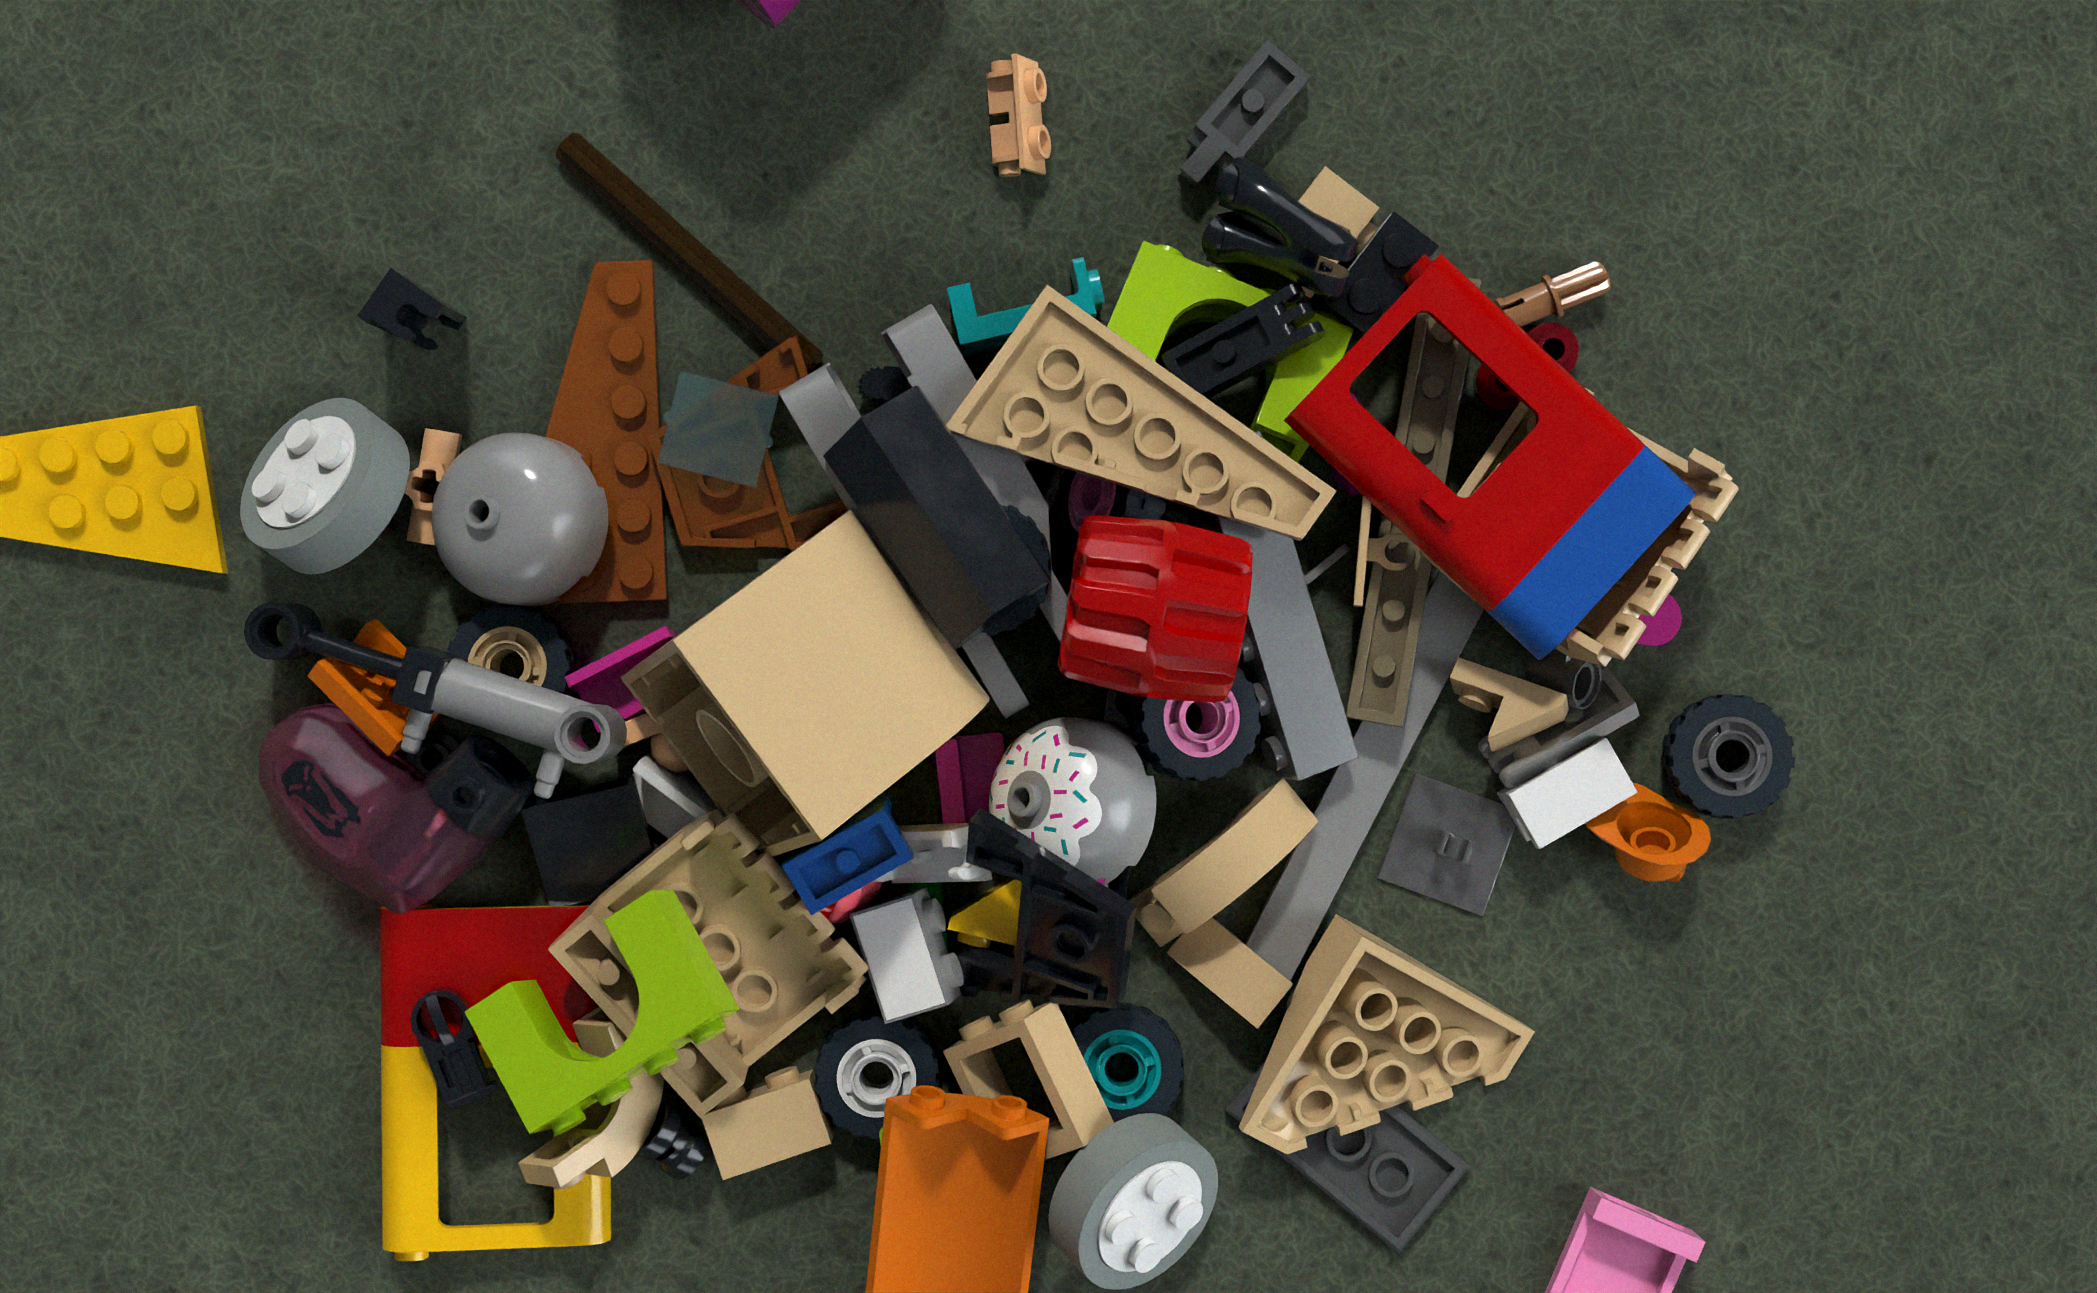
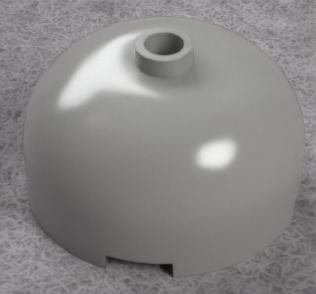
[431,432,608,606]

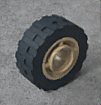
[447,604,578,696]

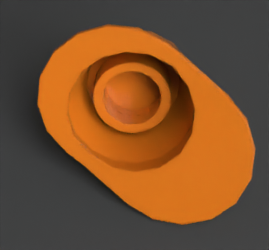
[1584,783,1711,882]

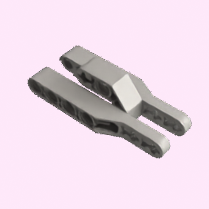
[779,304,1068,719]

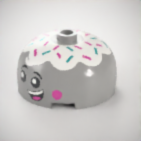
[989,717,1156,888]

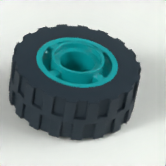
[1071,1002,1184,1123]

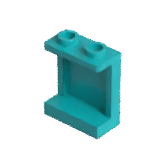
[947,257,1105,356]

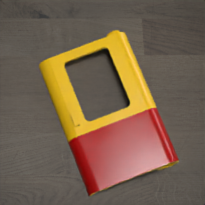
[380,904,611,1262]

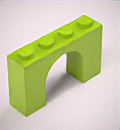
[1107,240,1354,463]
[465,890,740,1136]

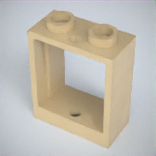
[943,999,1114,1160]

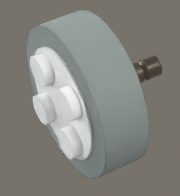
[240,398,410,574]
[1048,1113,1218,1290]

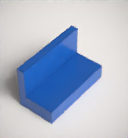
[782,794,914,915]

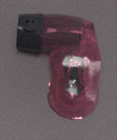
[259,703,535,914]

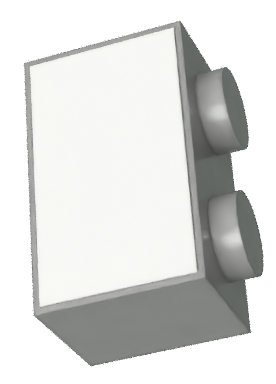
[849,887,964,1024]

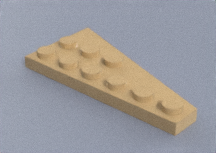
[946,285,1336,541]

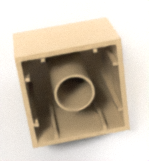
[620,509,990,857]

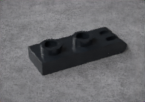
[1161,283,1325,399]

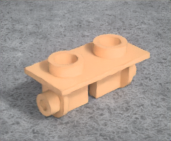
[986,53,1051,177]

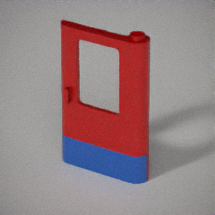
[1284,253,1696,660]

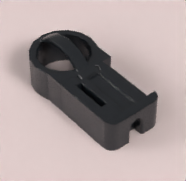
[410,987,497,1109]

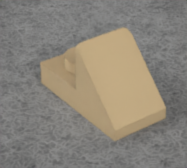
[1450,657,1569,752]

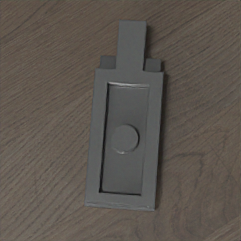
[1178,40,1311,189]

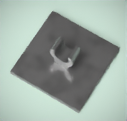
[1377,773,1516,916]

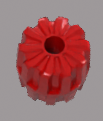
[1058,515,1253,703]

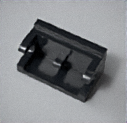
[357,268,467,350]

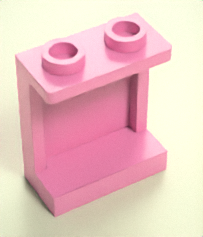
[1545,1187,1706,1293]

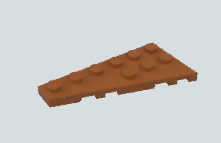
[497,260,669,605]

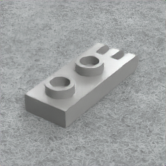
[1478,667,1640,788]

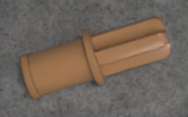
[1495,262,1611,327]

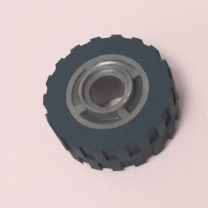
[1661,694,1795,819]

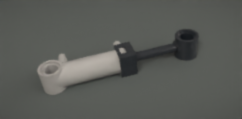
[244,602,627,799]

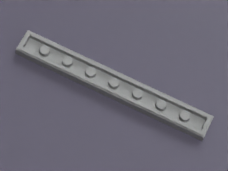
[1244,570,1484,981]

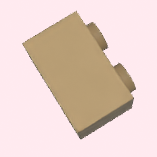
[701,1066,834,1180]

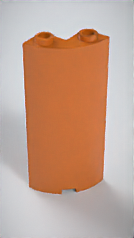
[865,1085,1049,1293]

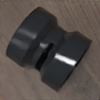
[636,1102,710,1180]

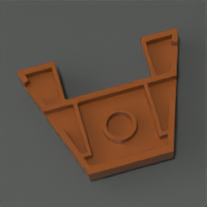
[648,336,848,550]

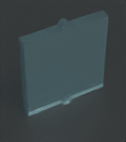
[658,370,779,488]

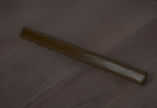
[555,132,823,374]

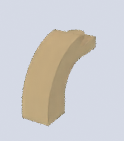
[1128,778,1318,947]
[518,1007,664,1190]

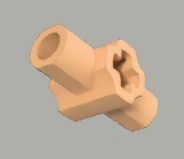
[404,428,462,545]

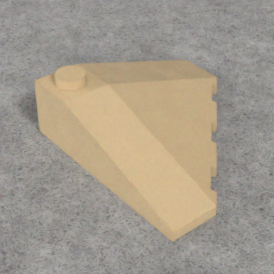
[1239,914,1535,1154]

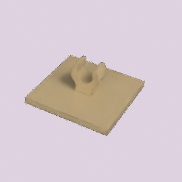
[1354,496,1409,607]

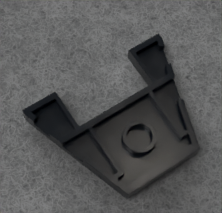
[959,809,1137,1008]

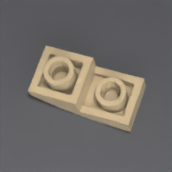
[1167,917,1293,1029]

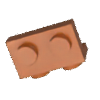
[308,619,441,756]

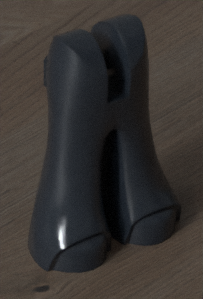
[1201,157,1359,297]

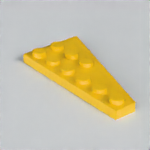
[0,406,228,574]

